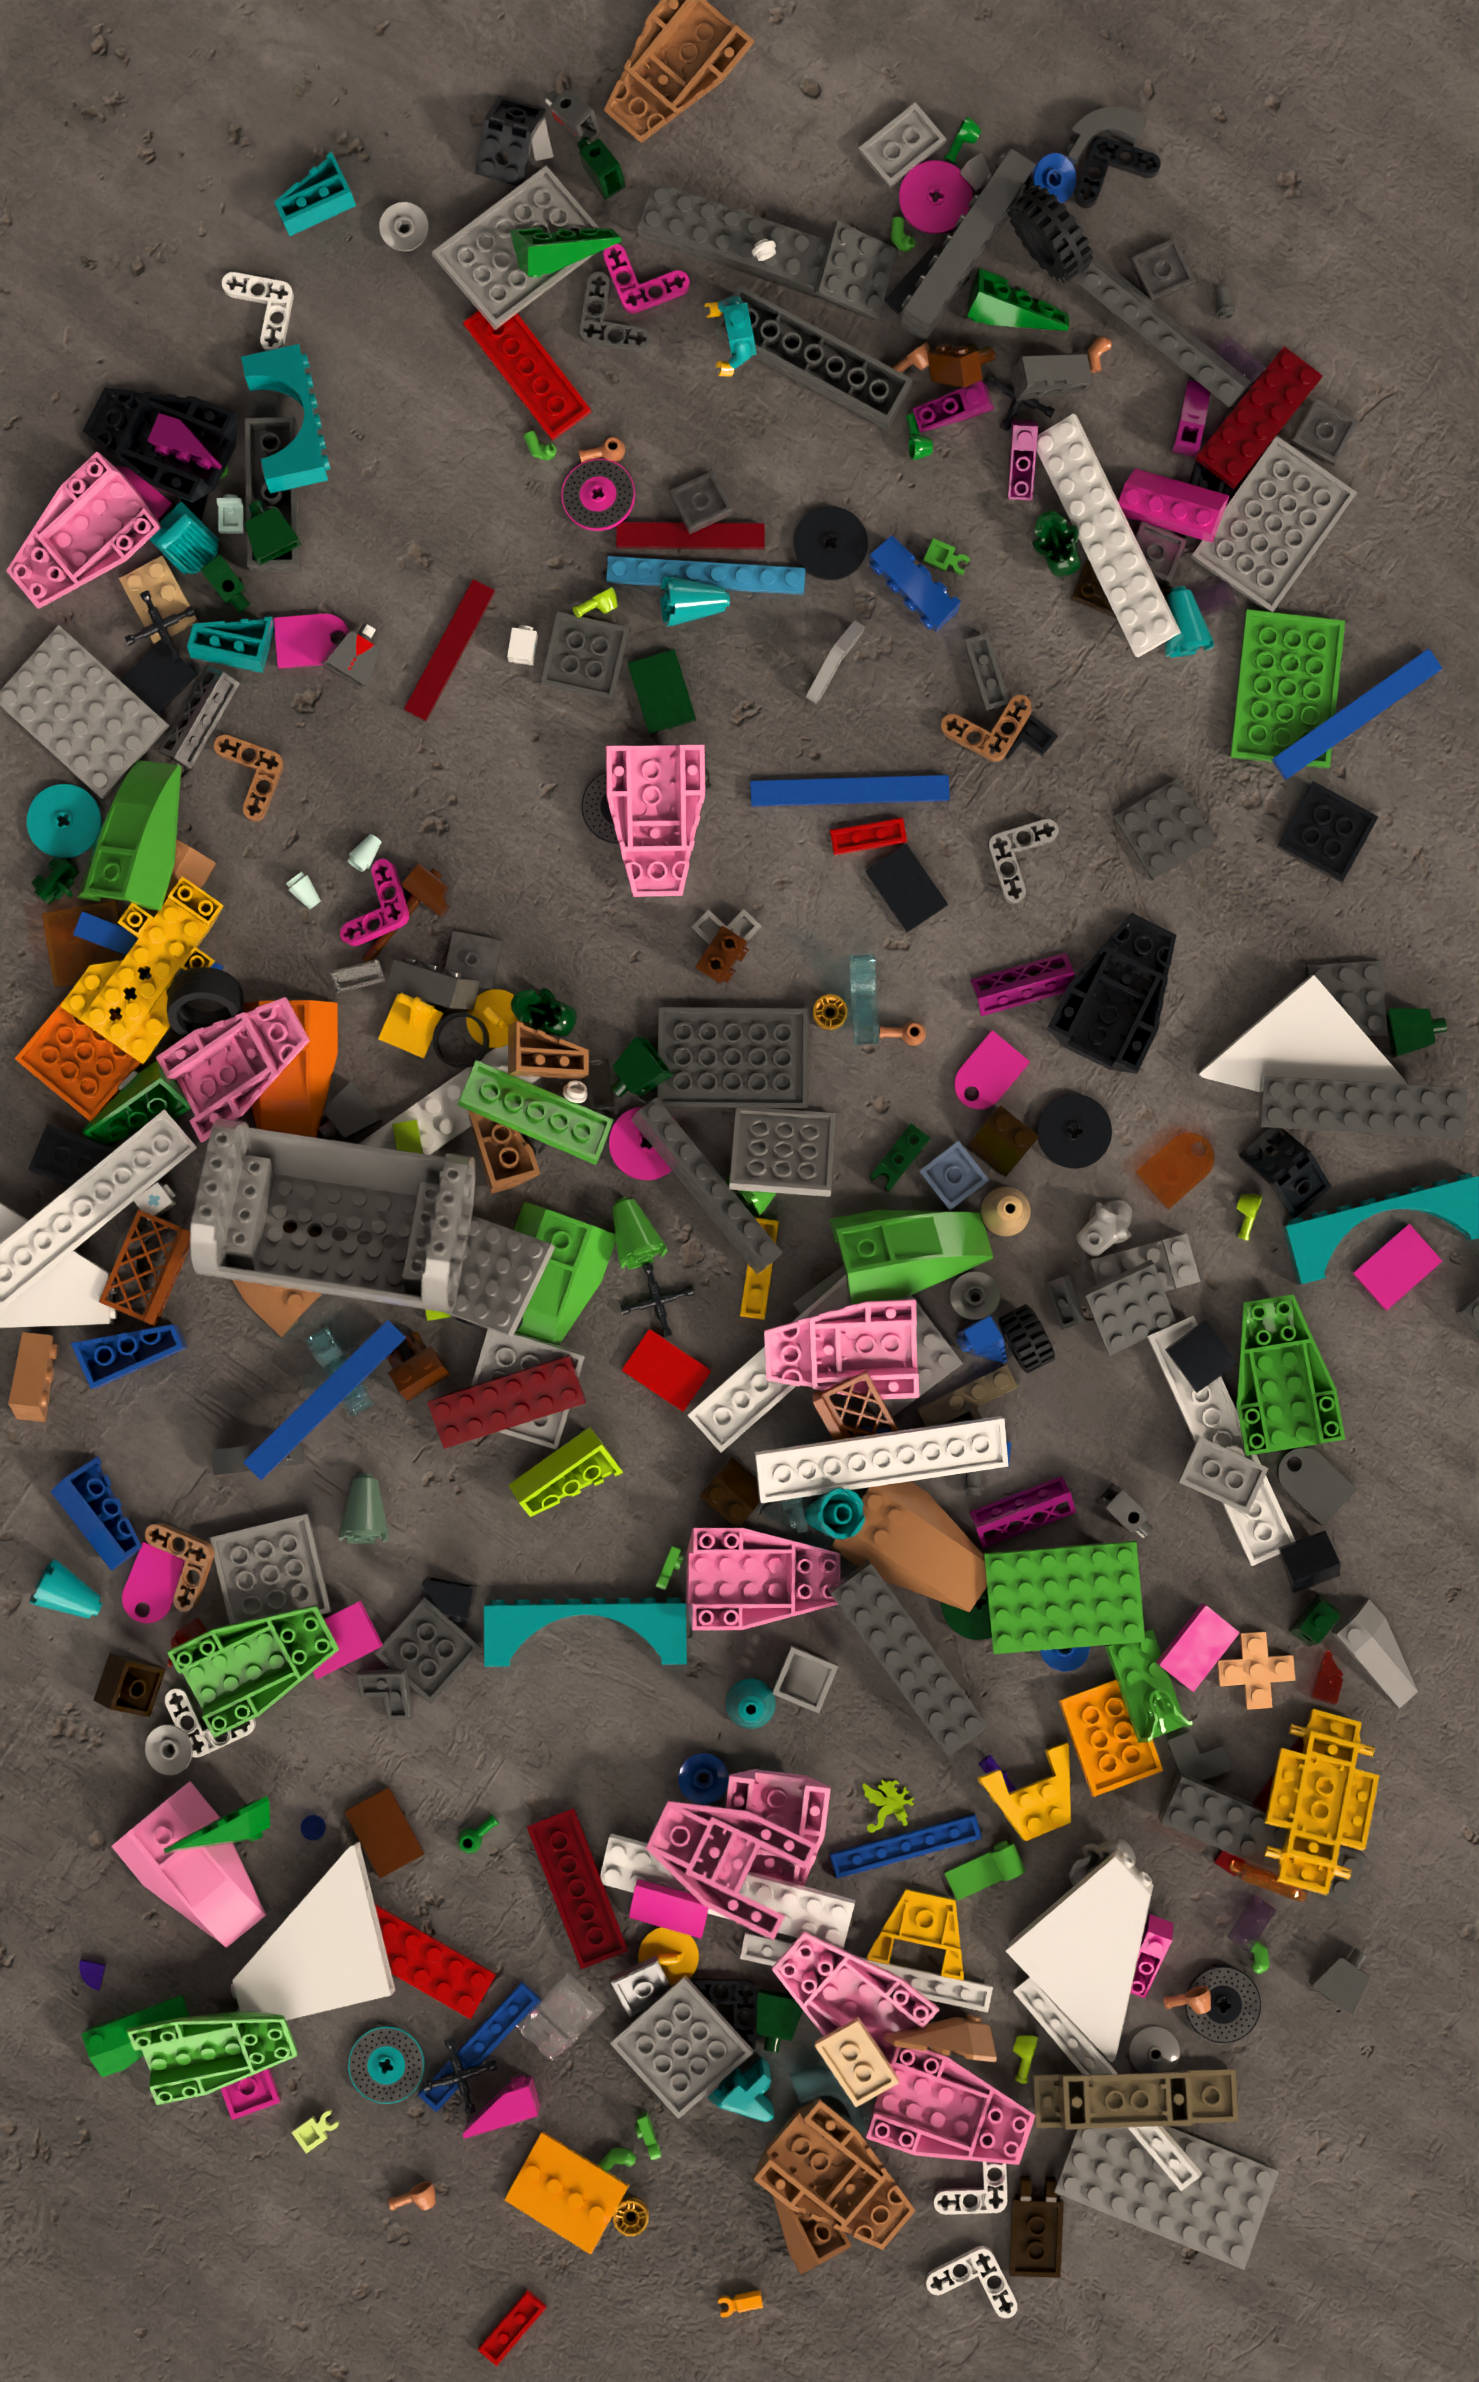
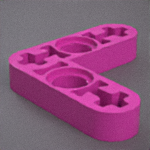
[603,244,690,314]
[340,859,409,946]

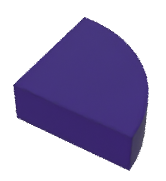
[79,1959,106,1991]

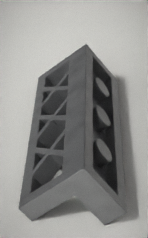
[158,665,240,769]

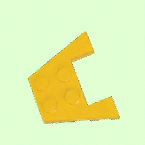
[977,1742,1071,1841]
[866,1889,964,1981]

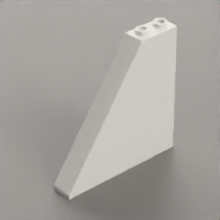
[1197,975,1408,1092]
[0,1202,117,1328]
[231,1842,395,2020]
[1006,1849,1153,2063]

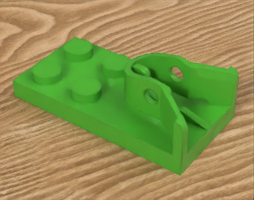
[1105,1630,1193,1743]

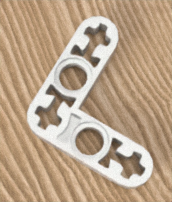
[222,272,294,351]
[165,1688,256,1758]
[933,2162,1007,2215]
[926,2246,1017,2318]

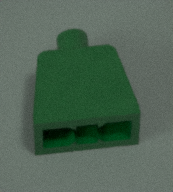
[577,137,626,200]
[244,500,302,566]
[200,555,251,613]
[1386,1008,1447,1058]
[611,1037,674,1097]
[1289,1593,1341,1646]
[756,1988,803,2053]

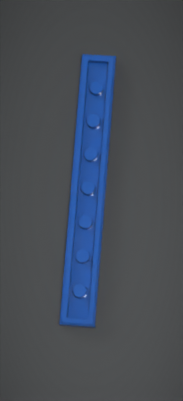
[1271,648,1443,780]
[750,775,950,807]
[243,1320,406,1481]

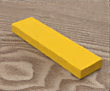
[740,1217,779,1320]

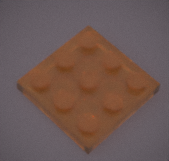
[42,901,126,988]

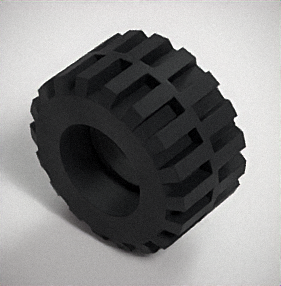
[999,1304,1055,1374]

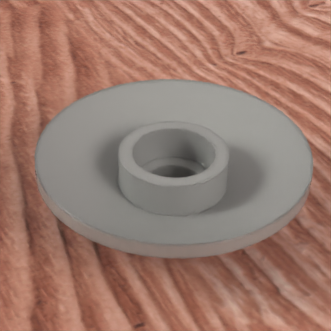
[379,202,429,251]
[950,1272,1000,1320]
[145,1724,193,1775]
[1129,2026,1180,2073]

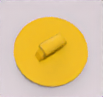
[466,989,525,1048]
[638,1927,699,1986]

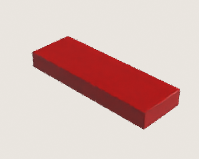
[829,817,907,856]
[477,2289,547,2367]

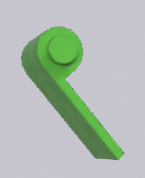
[944,1840,1026,1901]

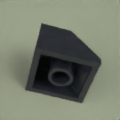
[422,1577,477,1622]

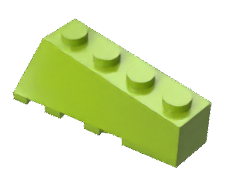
[508,1427,623,1517]

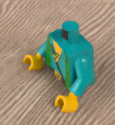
[704,296,757,377]

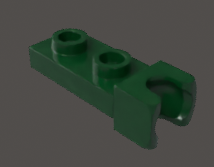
[869,1123,930,1193]

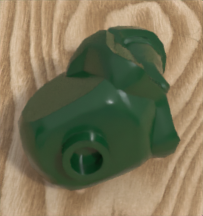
[1032,511,1081,577]
[511,988,577,1037]

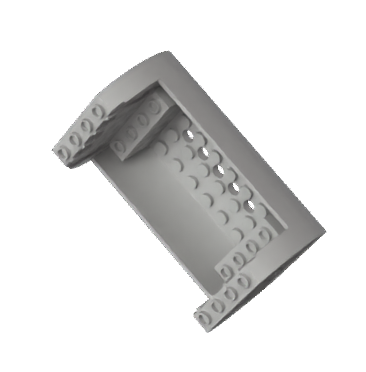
[191,1119,476,1313]

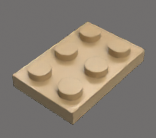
[119,555,198,645]
[815,2017,899,2107]

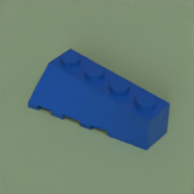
[869,535,961,632]
[956,1316,1008,1364]
[71,1324,188,1389]
[50,1456,142,1571]

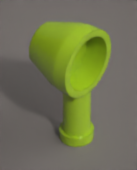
[572,587,618,618]
[1237,1194,1262,1241]
[1013,2035,1038,2084]

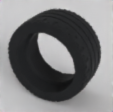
[167,967,244,1037]

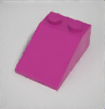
[463,2075,541,2139]

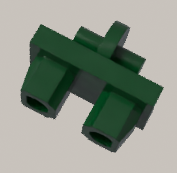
[31,857,80,905]

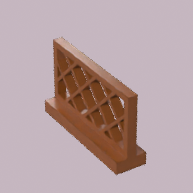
[99,1209,191,1326]
[812,1370,900,1440]

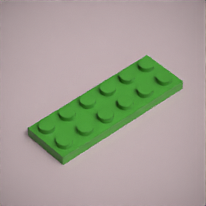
[457,1060,613,1165]

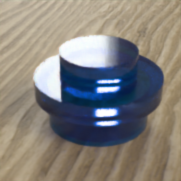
[300,1815,326,1841]

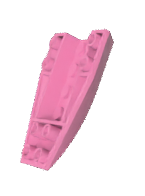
[6,452,161,609]
[686,1528,841,1630]
[111,1781,266,1948]
[772,1931,939,2064]
[866,2046,1035,2165]

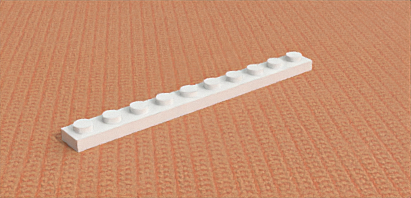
[740,1932,993,2013]
[1013,1977,1202,2191]

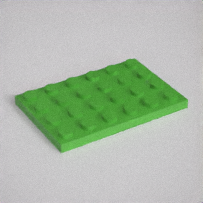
[1230,610,1345,769]
[984,1540,1145,1654]

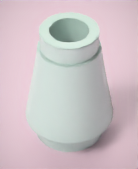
[347,834,382,872]
[286,872,321,910]

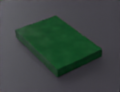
[627,649,696,735]

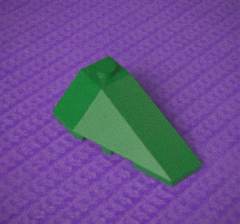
[511,227,621,278]
[967,267,1069,331]
[82,1061,191,1145]
[163,1796,270,1853]
[81,1995,190,2077]

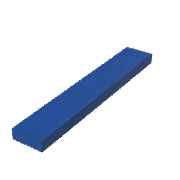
[73,912,224,974]
[829,1813,982,1879]
[418,1981,540,2112]

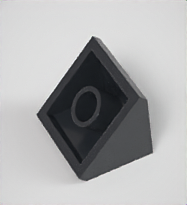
[1278,1531,1341,1593]

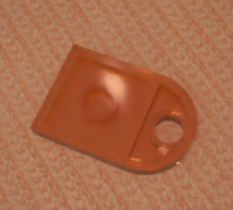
[1135,1133,1215,1210]
[1229,1859,1309,1902]

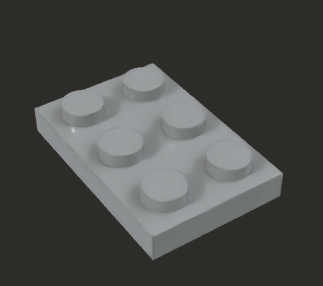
[858,102,947,188]
[1178,1436,1269,1514]

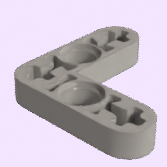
[806,620,865,704]
[988,819,1059,904]

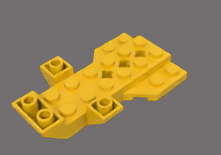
[60,876,224,1065]

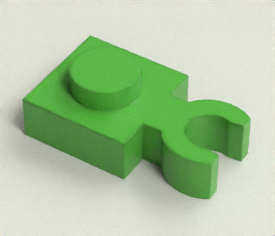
[923,538,970,575]
[656,1545,684,1590]
[634,2112,661,2160]

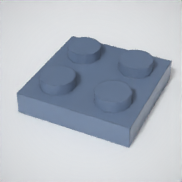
[919,1141,989,1211]

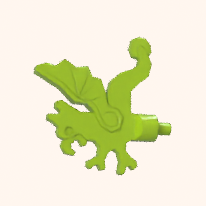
[862,1780,914,1833]

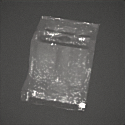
[516,1973,606,2061]

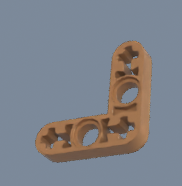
[941,695,1032,762]
[214,734,284,822]
[145,1522,215,1612]

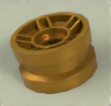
[812,994,848,1031]
[613,2196,649,2237]

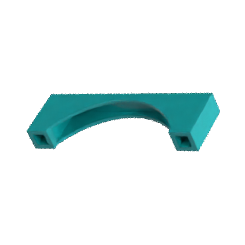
[1282,1173,1479,1285]
[484,1597,687,1667]

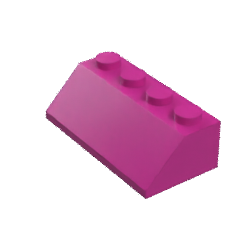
[1118,468,1229,543]

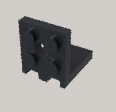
[475,96,546,186]
[1239,1127,1331,1219]

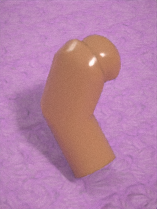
[1087,336,1112,373]

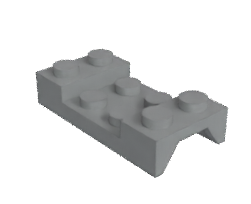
[1089,1234,1201,1291]

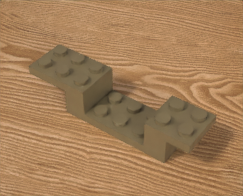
[1032,2069,1239,2129]

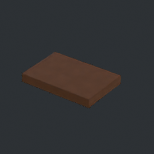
[344,1787,425,1879]

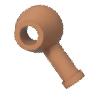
[890,342,931,373]
[578,437,625,463]
[879,1021,926,1046]
[1164,1986,1211,2014]
[388,2181,436,2211]

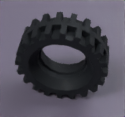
[1007,185,1093,283]

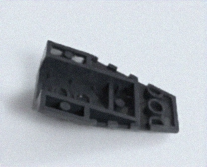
[83,388,237,503]
[1047,913,1176,1074]

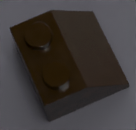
[967,1105,1039,1177]
[700,1457,760,1528]
[93,1653,166,1717]

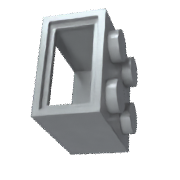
[772,1645,838,1714]

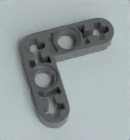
[580,272,650,353]

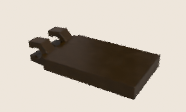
[1009,2175,1064,2278]

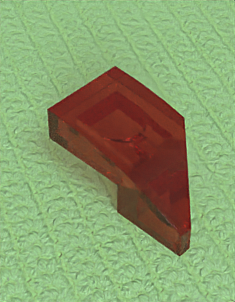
[168,1617,207,1667]
[1311,1651,1343,1705]

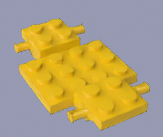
[1264,1709,1380,1895]

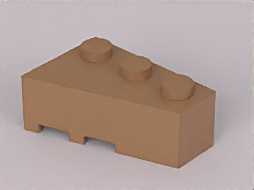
[508,1021,589,1079]
[8,1332,59,1422]

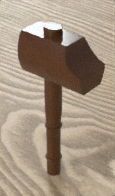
[362,863,450,965]

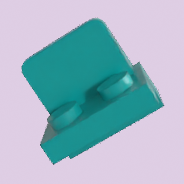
[149,502,219,575]
[707,2056,774,2122]

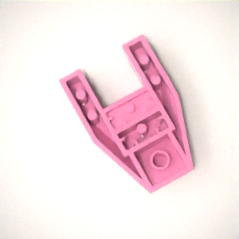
[646,1801,818,1941]

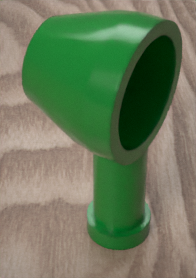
[944,116,982,163]
[906,413,933,460]
[457,1814,500,1854]

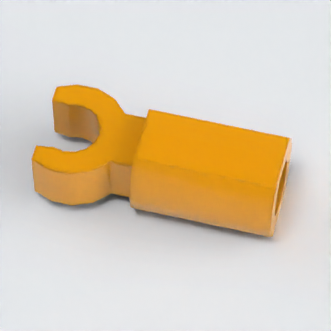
[718,2290,763,2317]

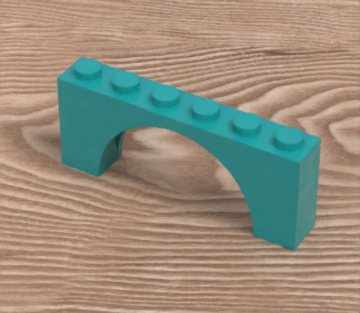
[241,344,331,493]

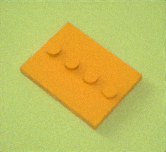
[1058,1679,1163,1797]
[504,2132,629,2254]

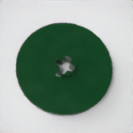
[941,1587,992,1640]

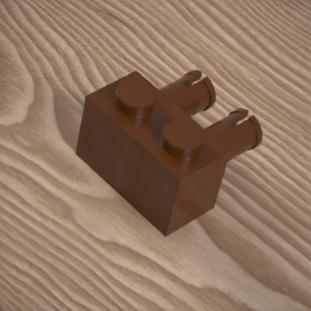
[927,343,995,388]
[695,925,749,985]
[387,1332,450,1401]

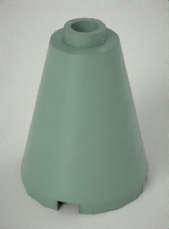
[339,1473,389,1544]

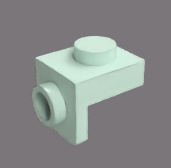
[217,494,245,534]

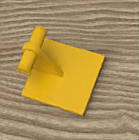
[378,992,444,1059]

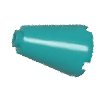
[660,576,730,627]
[1165,586,1215,658]
[804,1488,865,1539]
[29,1558,103,1619]
[725,1678,776,1729]

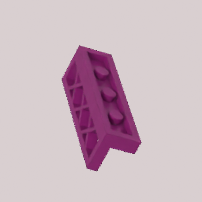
[970,953,1075,1016]
[969,1476,1076,1548]

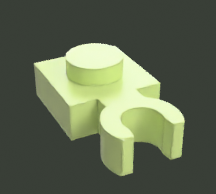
[292,2109,340,2153]

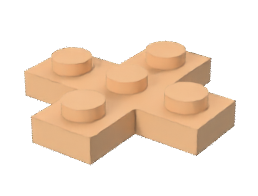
[1217,1631,1295,1710]

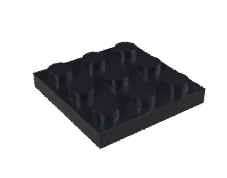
[1276,781,1378,883]

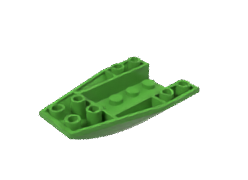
[77,760,181,911]
[514,1202,616,1346]
[829,1210,993,1305]
[1236,1295,1345,1456]
[167,1605,339,1738]
[127,2012,298,2105]

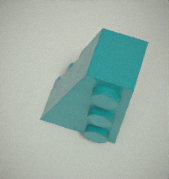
[274,151,356,237]
[187,617,275,673]

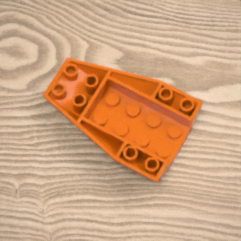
[243,1000,338,1138]

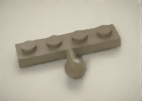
[917,1365,1018,1427]

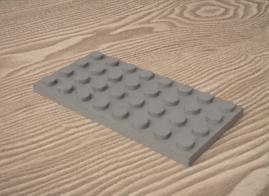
[1054,2126,1279,2270]

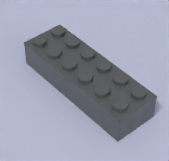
[245,417,301,573]

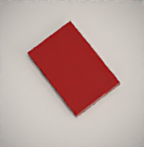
[622,1329,711,1412]

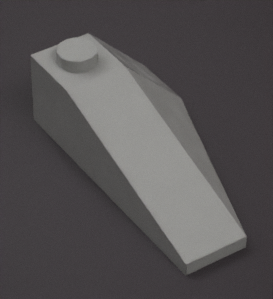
[1331,1599,1418,1708]

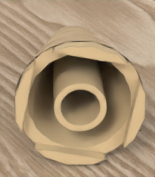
[981,1187,1031,1236]

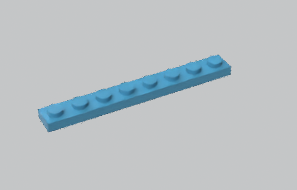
[606,556,805,595]

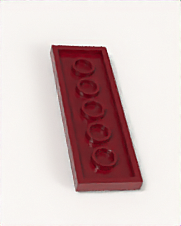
[1195,346,1323,489]
[427,1355,587,1449]
[527,1807,628,1970]

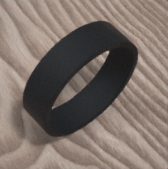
[433,1012,490,1069]

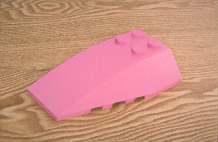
[605,745,705,897]
[156,997,310,1142]
[764,1299,919,1399]
[725,1769,831,1924]

